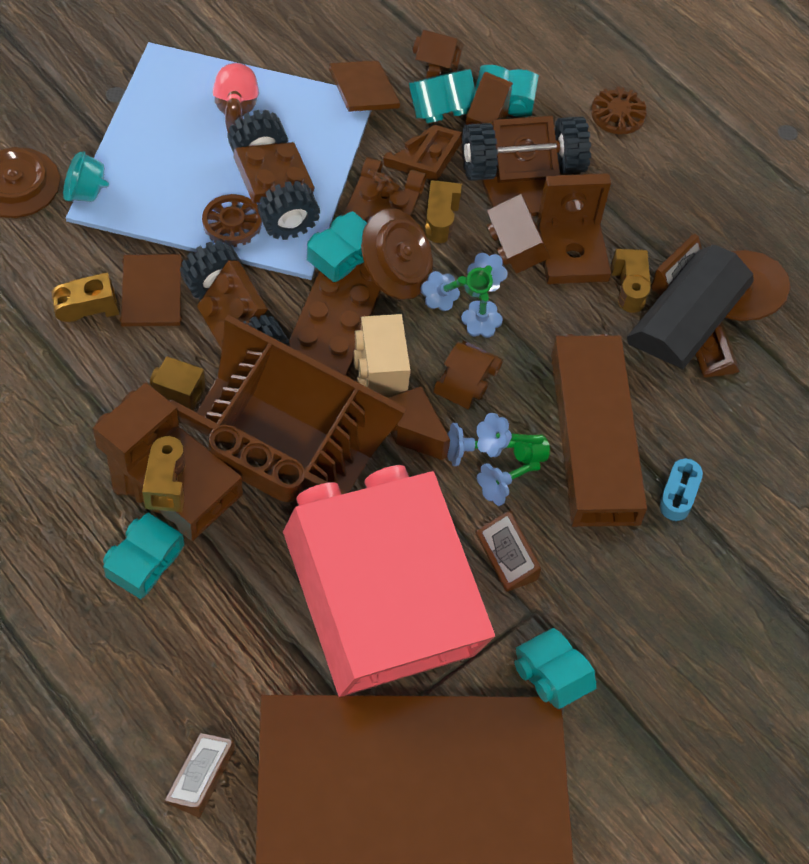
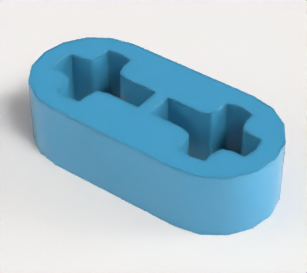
[659,458,703,521]

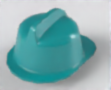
[63,151,109,202]

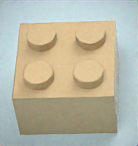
[353,314,410,398]

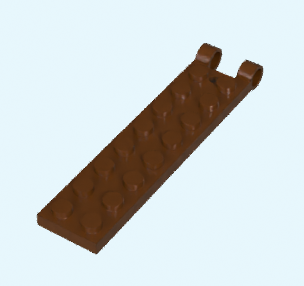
[289,157,427,376]

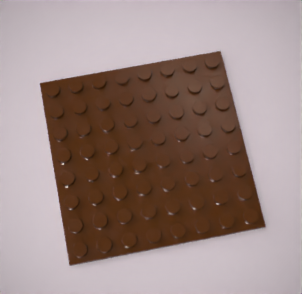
[256,695,574,864]

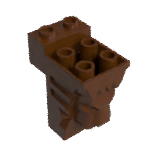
[93,383,243,542]

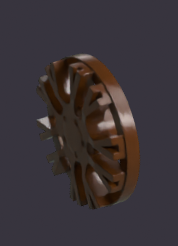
[591,87,647,135]
[202,194,262,247]

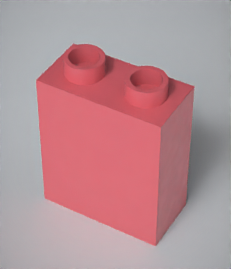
[283,465,495,697]

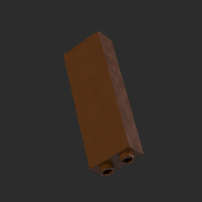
[551,334,647,527]

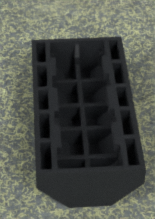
[627,244,754,369]

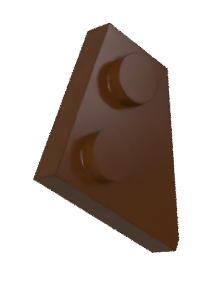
[383,125,463,181]

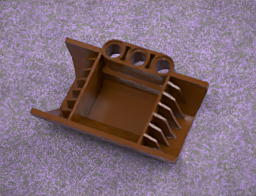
[170,315,407,502]

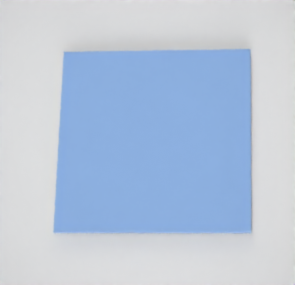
[66,42,372,280]

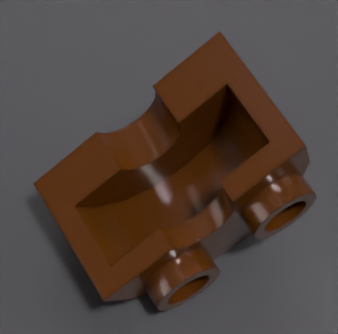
[433,340,503,410]

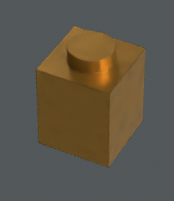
[150,356,205,411]

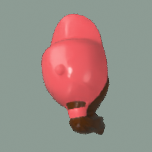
[213,63,259,133]

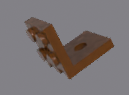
[536,173,611,284]

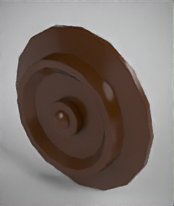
[0,147,61,218]
[361,209,433,300]
[725,250,791,321]

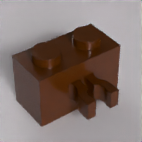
[413,30,464,79]

